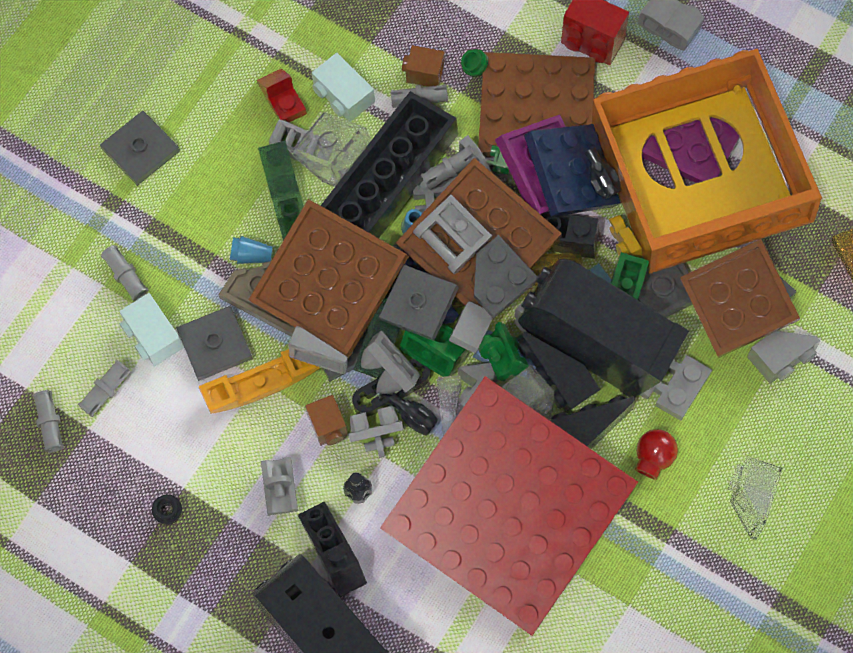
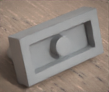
[361,330,420,394]

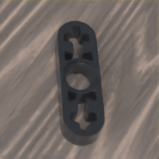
[352,359,431,417]

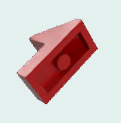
[257,68,307,123]

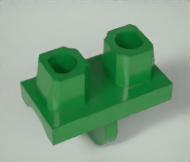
[478,322,529,382]

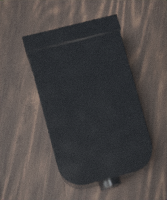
[518,259,689,398]
[252,554,389,653]

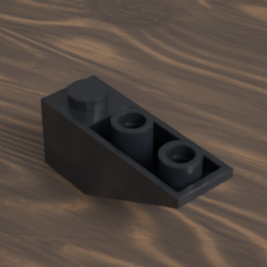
[541,212,599,259]
[516,332,601,412]
[549,396,635,449]
[298,501,367,597]

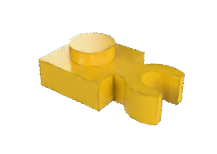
[609,215,642,258]

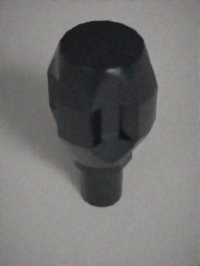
[585,147,622,199]
[387,393,438,436]
[343,472,372,504]

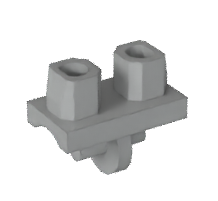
[349,406,404,458]
[261,457,298,516]

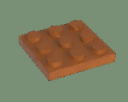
[680,239,800,358]

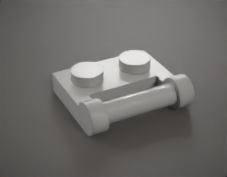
[413,195,492,274]

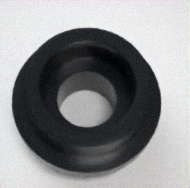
[152,494,182,525]

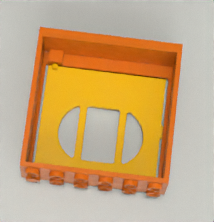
[592,48,822,274]

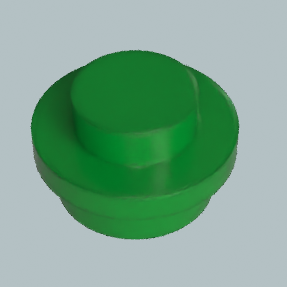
[461,49,488,77]

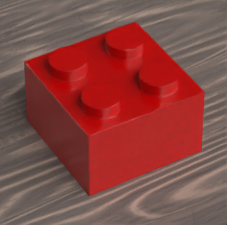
[561,0,629,65]

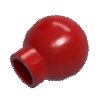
[635,429,678,480]

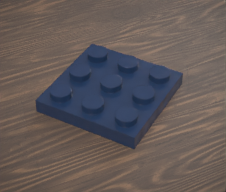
[524,124,620,217]

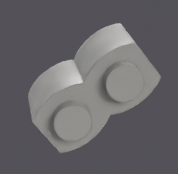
[638,0,705,51]

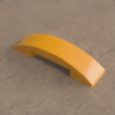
[199,349,320,414]

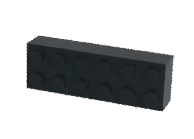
[320,91,458,238]

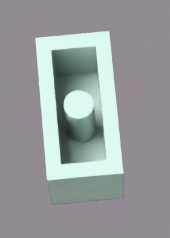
[312,53,375,122]
[119,293,184,366]

